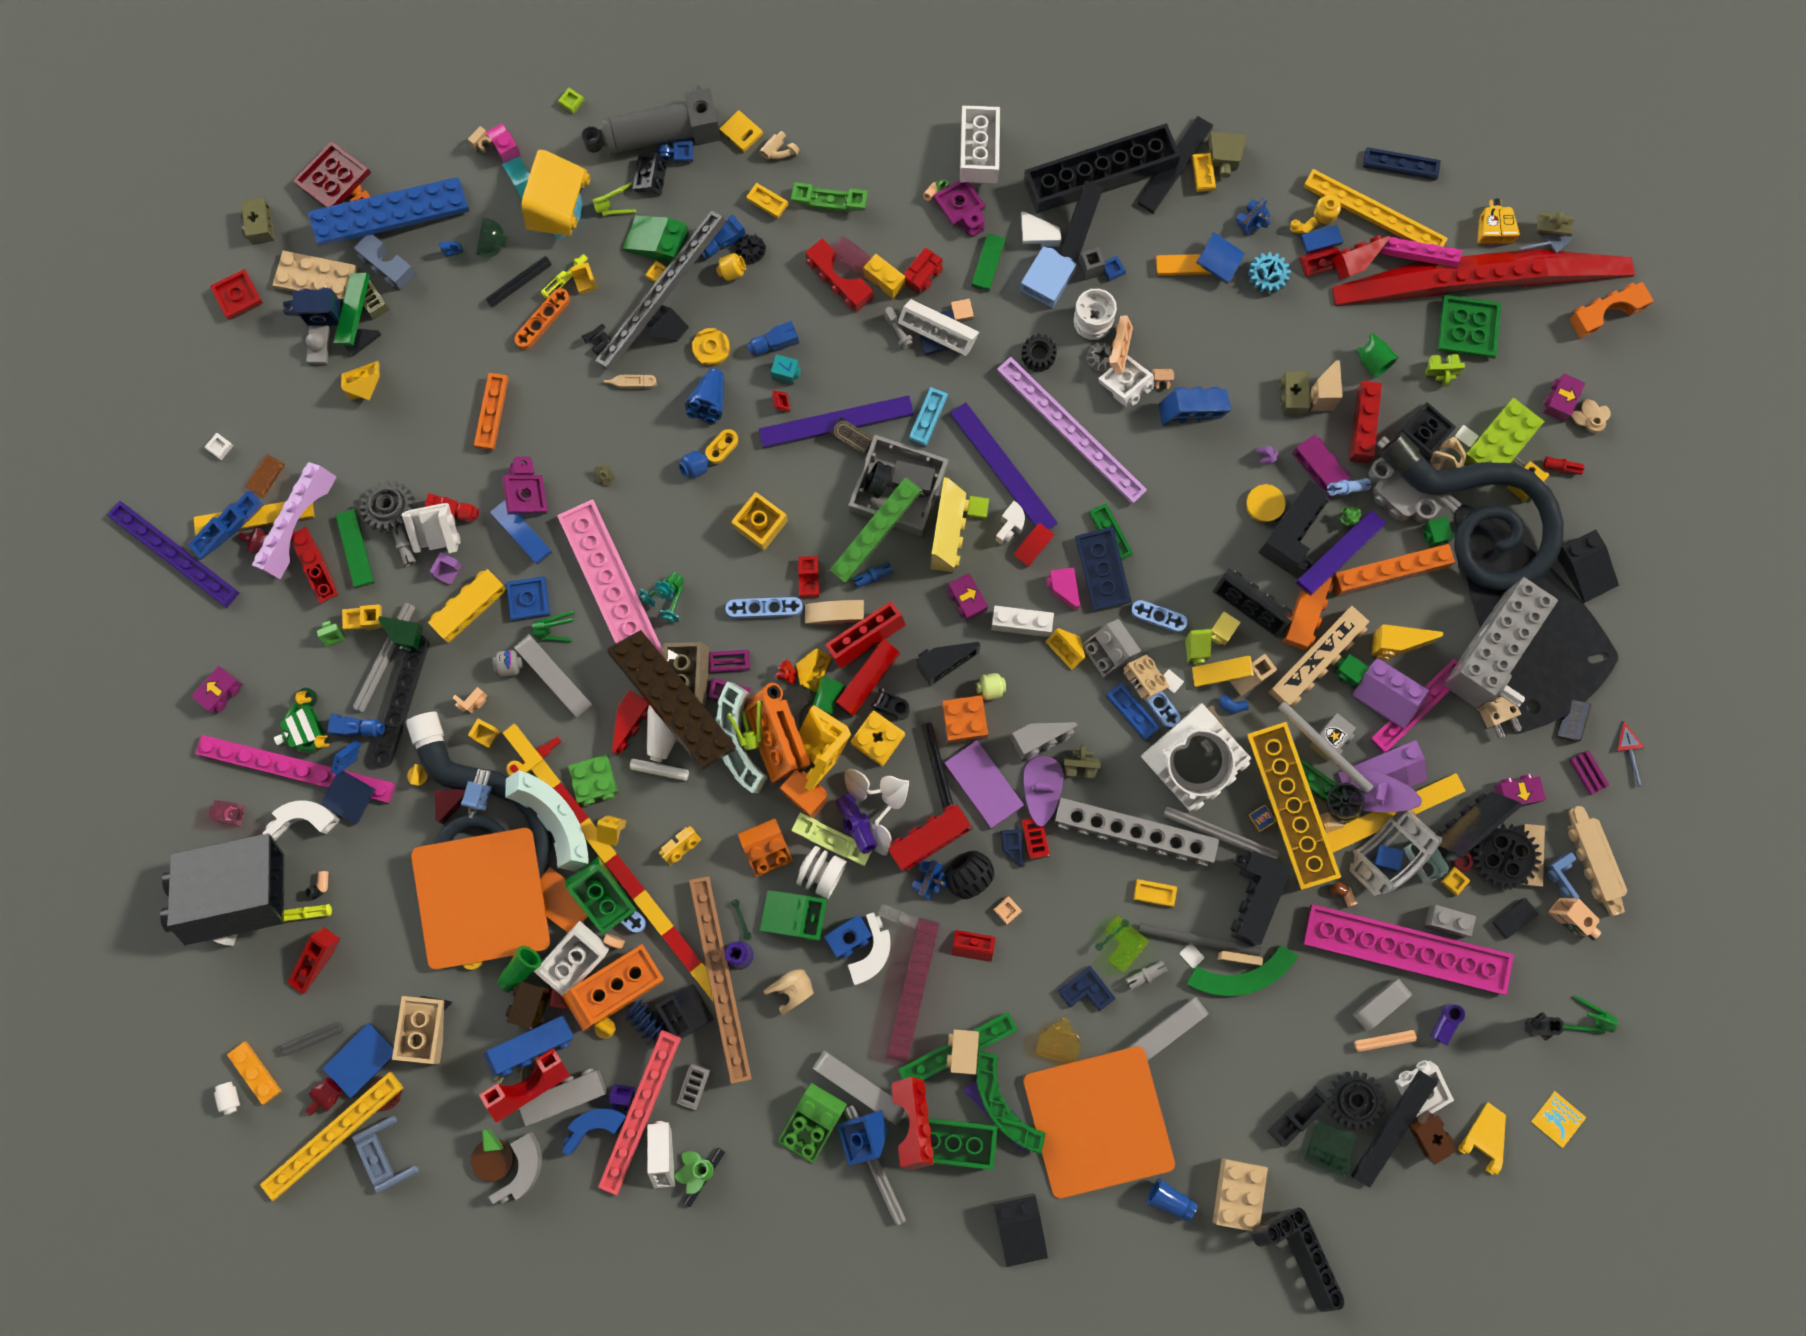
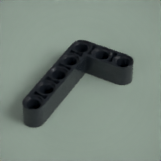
[1252,1207,1344,1312]

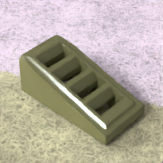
[363,279,390,319]

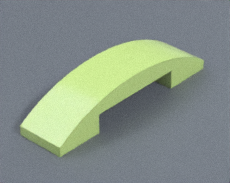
[791,812,872,866]

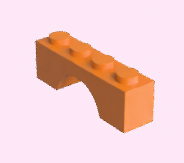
[1569,282,1654,339]

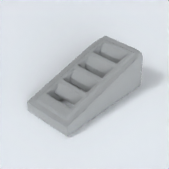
[677,1063,711,1110]

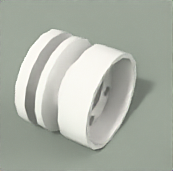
[1073,289,1117,340]
[796,846,847,900]

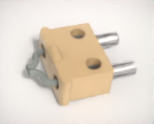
[1476,695,1522,739]

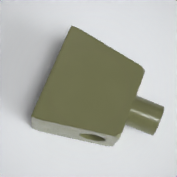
[1208,131,1247,178]

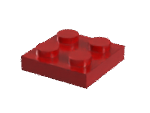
[210,269,263,320]

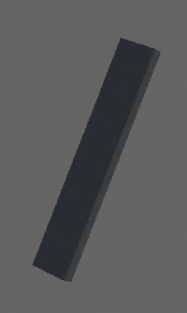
[1138,116,1213,214]
[1351,1070,1438,1188]

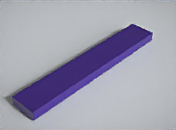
[1296,511,1386,596]

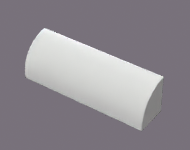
[898,299,979,356]

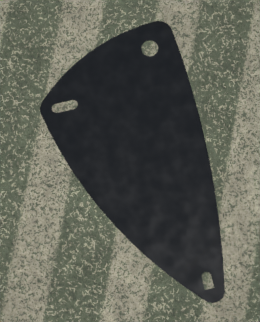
[1455,505,1618,730]

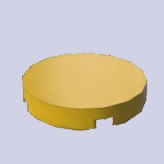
[692,328,730,366]
[1246,484,1286,523]

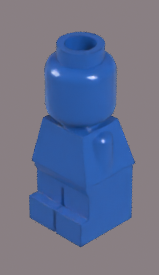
[701,214,746,258]
[747,321,799,355]
[327,714,385,738]

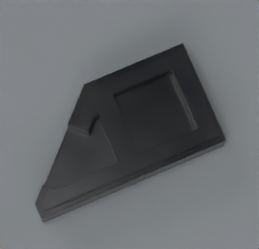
[345,329,381,356]

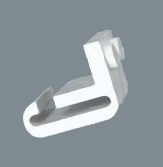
[402,503,461,553]

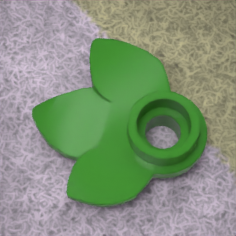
[674,1151,714,1194]

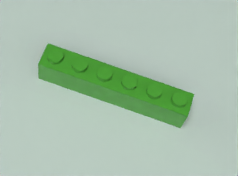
[830,478,923,582]

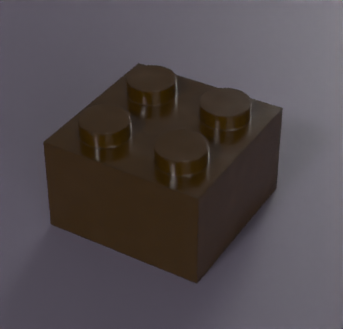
[506,981,552,1029]

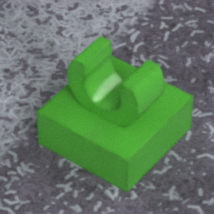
[317,620,345,647]

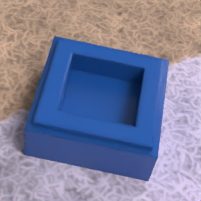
[1103,256,1126,282]

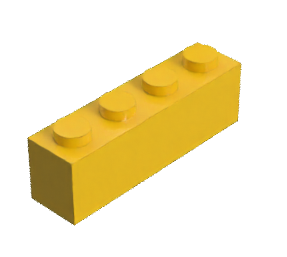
[428,569,507,643]

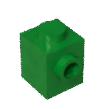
[1423,516,1454,548]
[1334,654,1369,687]

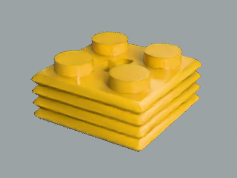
[850,711,905,766]

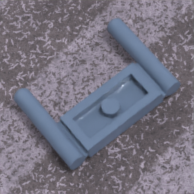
[352,1115,419,1194]

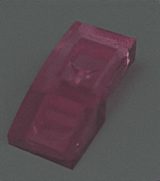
[832,236,871,275]

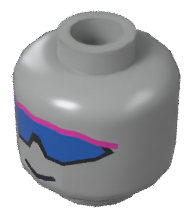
[493,650,523,677]

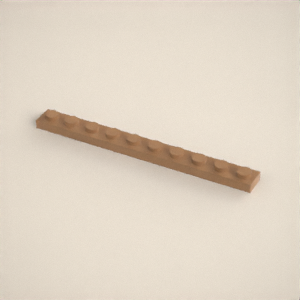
[688,876,752,1085]

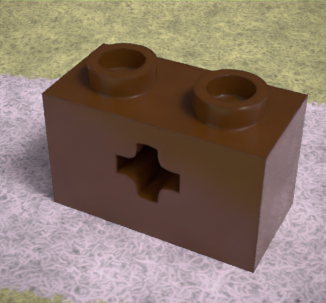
[1409,1110,1456,1165]

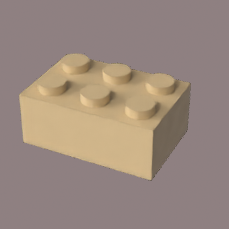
[1212,1158,1268,1232]

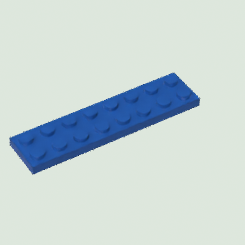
[308,177,469,247]

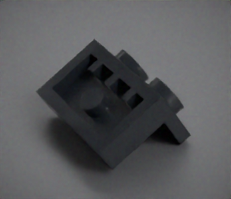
[632,152,667,195]

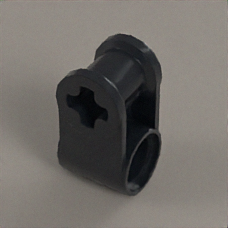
[871,688,910,720]

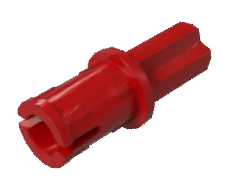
[1543,456,1585,475]

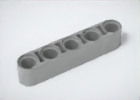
[514,634,592,718]
[1126,997,1209,1061]
[813,1050,906,1126]

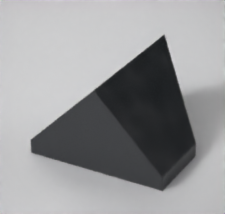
[647,305,689,342]

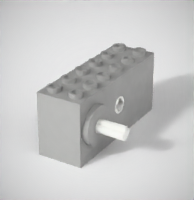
[1443,577,1558,708]

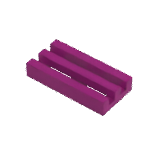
[709,650,750,673]
[1569,750,1610,795]

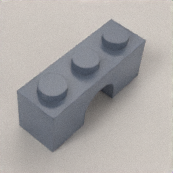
[354,234,416,290]

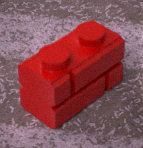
[903,247,944,295]

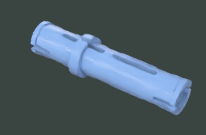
[1327,478,1371,496]

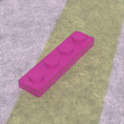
[1381,237,1463,268]

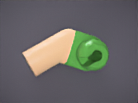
[923,179,949,201]

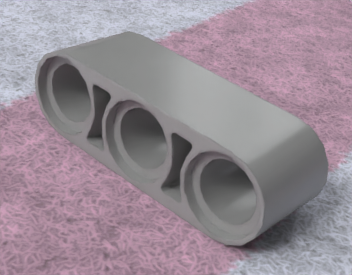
[1353,978,1412,1032]

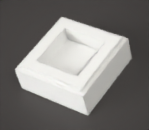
[204,433,234,460]

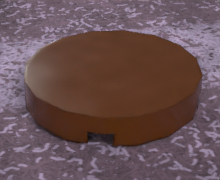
[471,1138,514,1181]

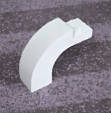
[262,801,341,840]
[848,912,890,985]

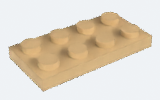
[272,251,358,302]

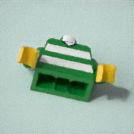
[274,691,329,754]

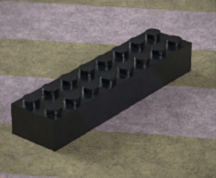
[1024,123,1180,213]

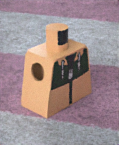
[1548,897,1601,940]

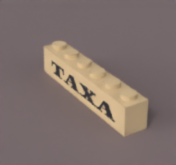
[1268,606,1370,707]

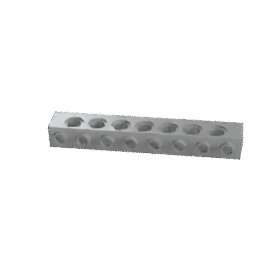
[1054,798,1219,867]

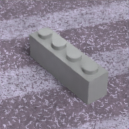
[519,1068,608,1127]

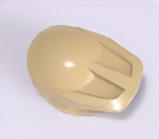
[1430,437,1466,471]
[763,969,814,1015]

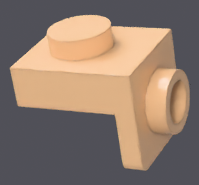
[453,687,488,714]

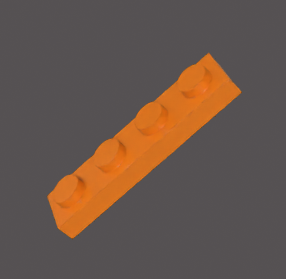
[474,373,509,450]

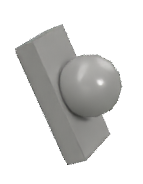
[306,326,330,364]

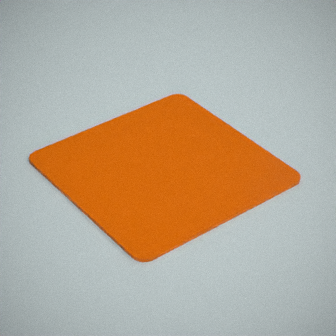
[411,828,550,969]
[1024,1046,1175,1199]

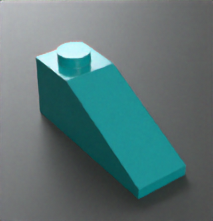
[502,156,530,200]

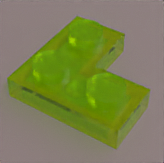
[1104,915,1149,973]

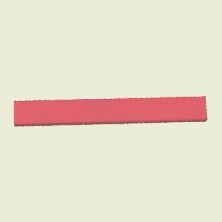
[598,1030,681,1196]

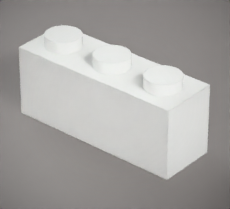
[991,606,1054,637]

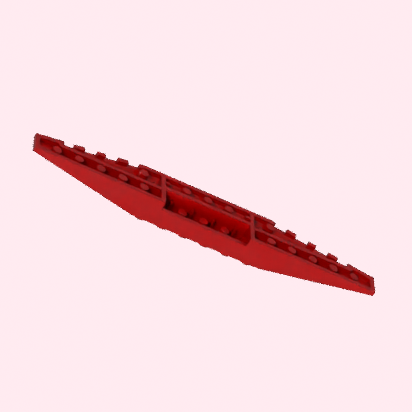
[1332,249,1635,306]

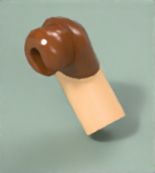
[1329,882,1357,907]

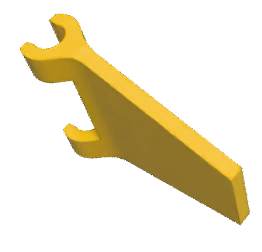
[1457,1102,1506,1175]

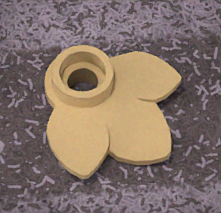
[1571,399,1611,434]

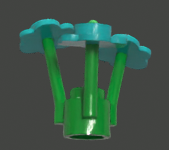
[639,572,684,623]

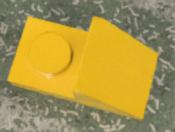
[597,815,627,846]

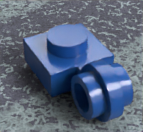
[657,141,693,162]

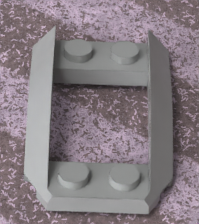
[1349,810,1442,897]

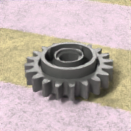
[360,481,416,533]

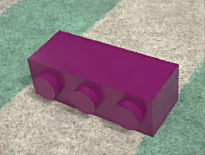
[1292,434,1351,498]

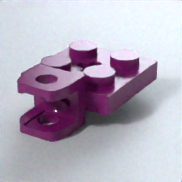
[933,180,985,237]
[502,456,548,514]

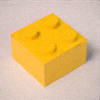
[731,492,788,551]

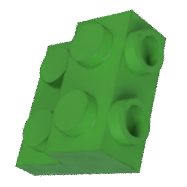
[568,754,619,807]

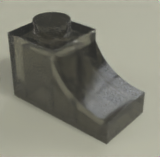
[782,685,812,732]

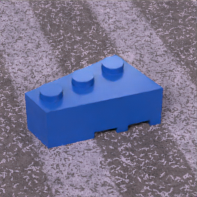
[1158,387,1231,425]

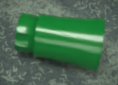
[812,676,846,715]
[497,946,542,993]

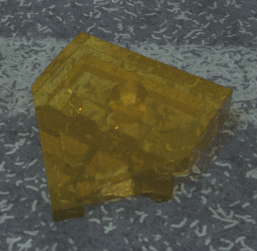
[1035,1017,1081,1064]

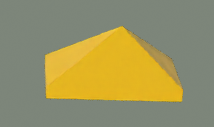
[1045,628,1085,670]
[796,649,832,693]

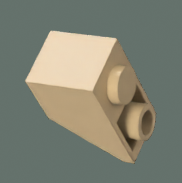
[1229,654,1277,696]

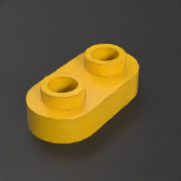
[705,429,739,464]

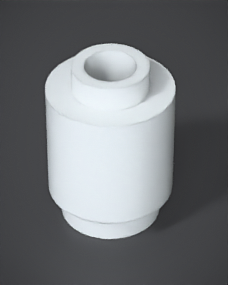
[214,1082,240,1115]

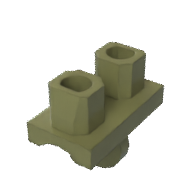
[1537,212,1574,237]
[1063,744,1101,778]

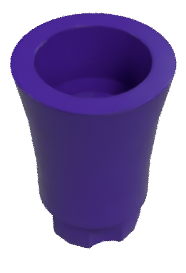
[725,941,753,970]

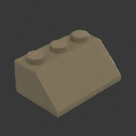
[663,642,709,706]

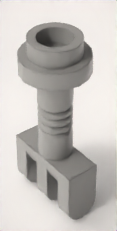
[885,307,913,349]

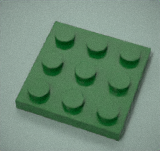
[1437,295,1501,359]

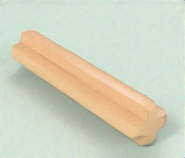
[1354,1030,1416,1052]

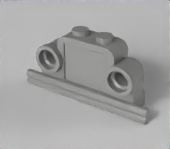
[1368,436,1461,523]

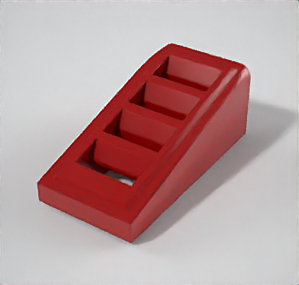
[1022,818,1050,860]

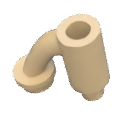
[759,131,800,160]

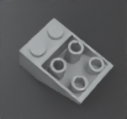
[1010,722,1078,761]

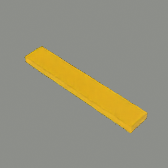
[194,502,315,536]

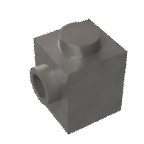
[1079,247,1105,279]

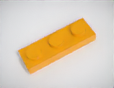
[227,1042,282,1105]

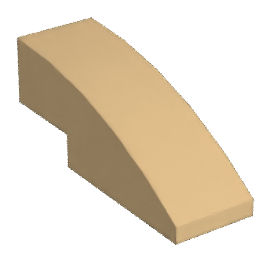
[805,600,864,625]

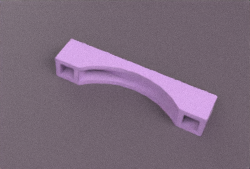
[252,462,337,579]

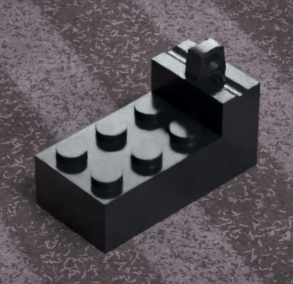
[1258,480,1329,574]
[1230,851,1292,946]

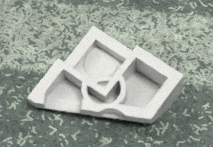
[1021,212,1061,247]

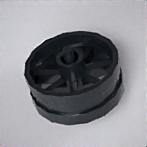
[864,461,892,499]
[1326,783,1365,822]

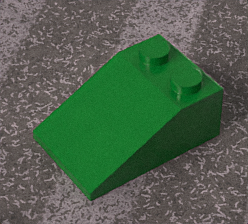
[623,215,689,264]
[565,857,636,935]

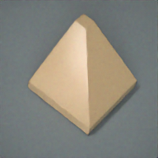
[1320,809,1344,833]

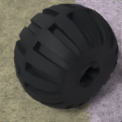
[945,850,994,899]

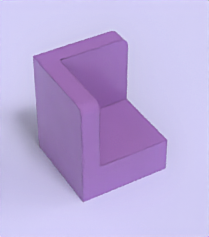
[429,552,462,585]

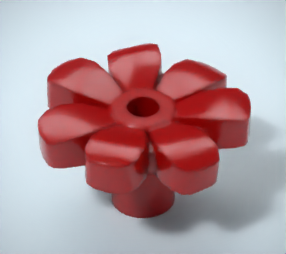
[776,659,797,685]

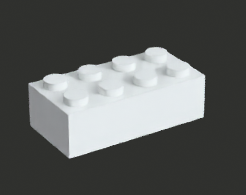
[960,106,1000,183]

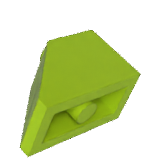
[1185,629,1212,665]

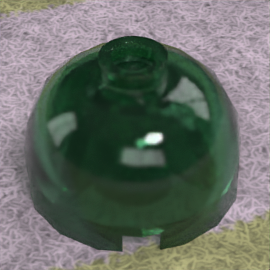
[476,217,507,257]

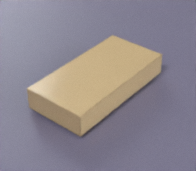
[1218,951,1263,966]

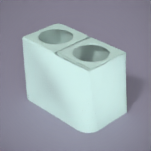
[1403,843,1449,883]

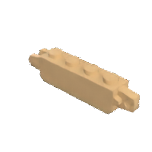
[1568,806,1627,916]

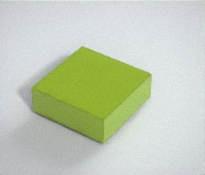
[558,88,585,114]
[967,496,989,519]

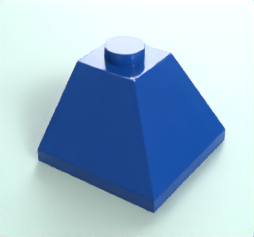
[836,1110,888,1166]

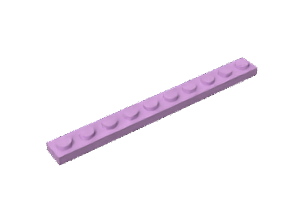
[997,357,1147,505]

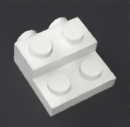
[1098,355,1155,408]
[1395,1061,1454,1118]

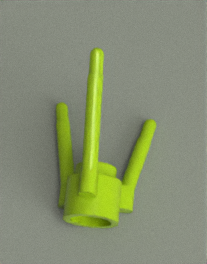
[592,182,637,217]
[727,701,763,750]

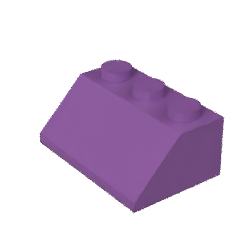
[1352,658,1429,729]

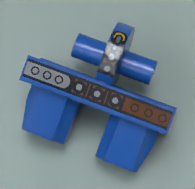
[1236,198,1270,236]
[912,860,948,900]

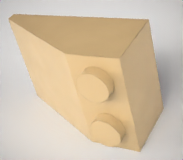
[392,996,444,1064]

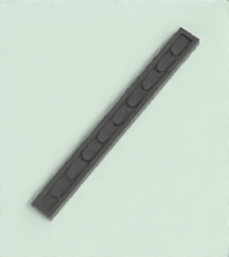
[595,211,726,371]

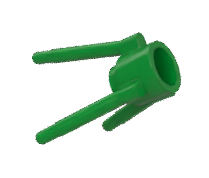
[532,610,574,642]
[1563,996,1618,1034]

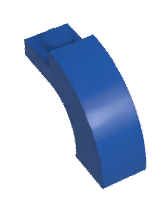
[562,1108,627,1156]

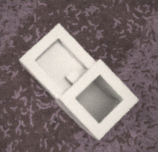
[995,501,1025,545]

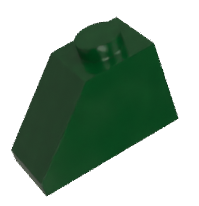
[378,616,423,652]

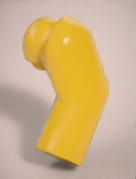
[1290,217,1318,234]

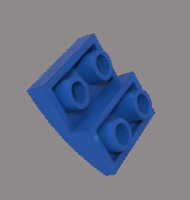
[1196,232,1245,284]

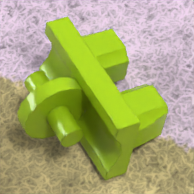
[1425,354,1465,386]

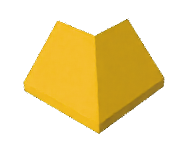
[341,361,380,401]

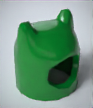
[1357,333,1399,378]

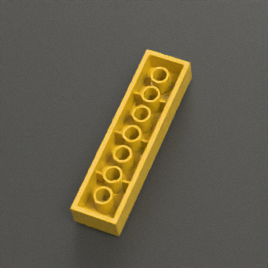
[1247,722,1341,891]

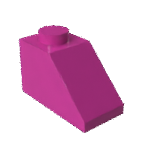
[1046,568,1080,611]

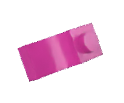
[486,123,521,163]

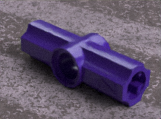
[835,794,878,854]

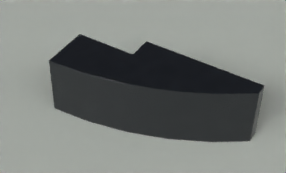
[1267,1086,1331,1147]

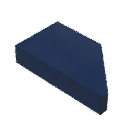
[1001,829,1025,867]

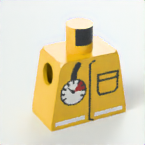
[1477,198,1520,244]

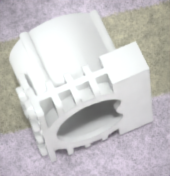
[1141,703,1251,811]

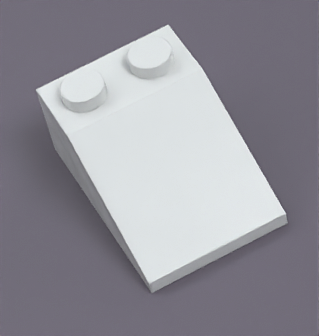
[534,921,610,996]

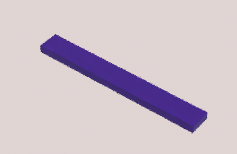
[759,395,914,449]
[950,402,1058,530]
[107,501,240,608]

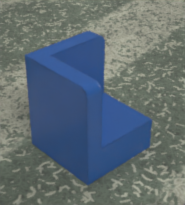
[1372,845,1404,873]

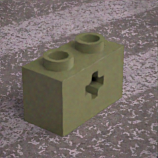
[240,198,274,244]
[1279,371,1310,415]

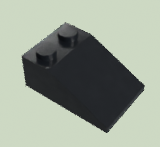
[1395,402,1456,461]
[1557,529,1619,603]
[917,642,981,686]
[993,1193,1048,1267]

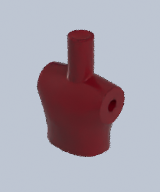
[238,528,268,554]
[305,1078,343,1116]

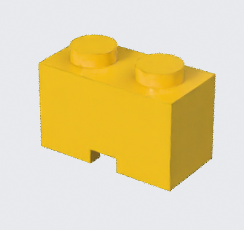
[864,254,905,299]

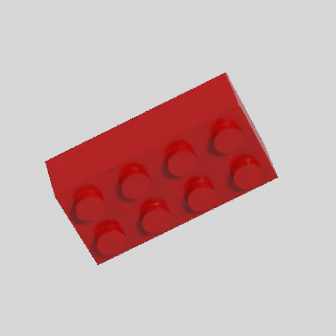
[888,804,974,872]

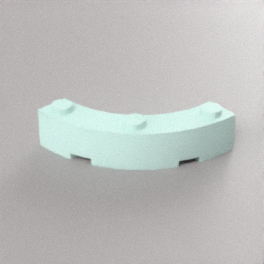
[715,682,769,793]
[505,770,588,871]

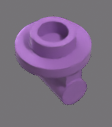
[1257,446,1279,465]

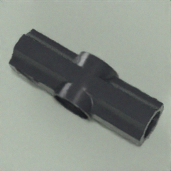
[1524,1012,1564,1041]

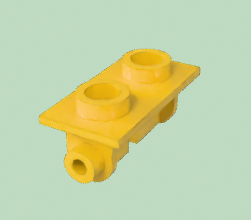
[659,826,702,866]

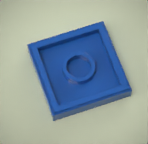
[506,576,551,622]

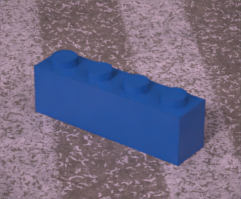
[484,1015,574,1078]

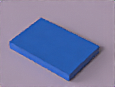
[322,1023,394,1098]

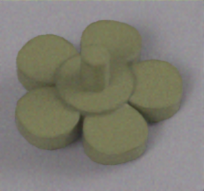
[594,464,615,486]

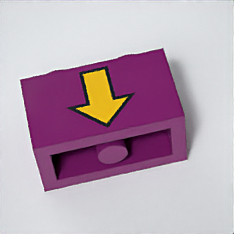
[1543,373,1585,422]
[947,573,988,622]
[191,666,243,715]
[1494,774,1546,805]

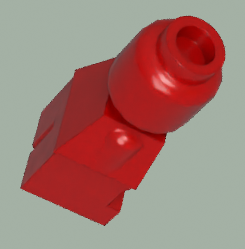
[424,493,479,522]

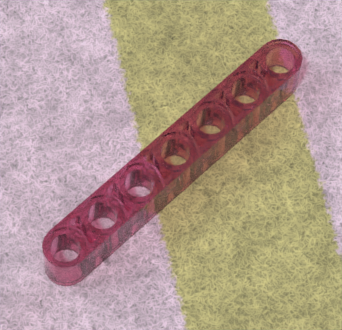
[887,918,940,1063]

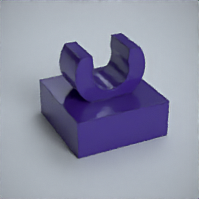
[609,1085,635,1111]

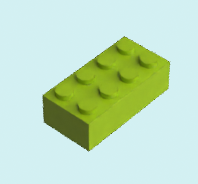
[1460,397,1545,466]

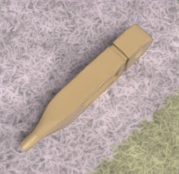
[604,375,657,389]

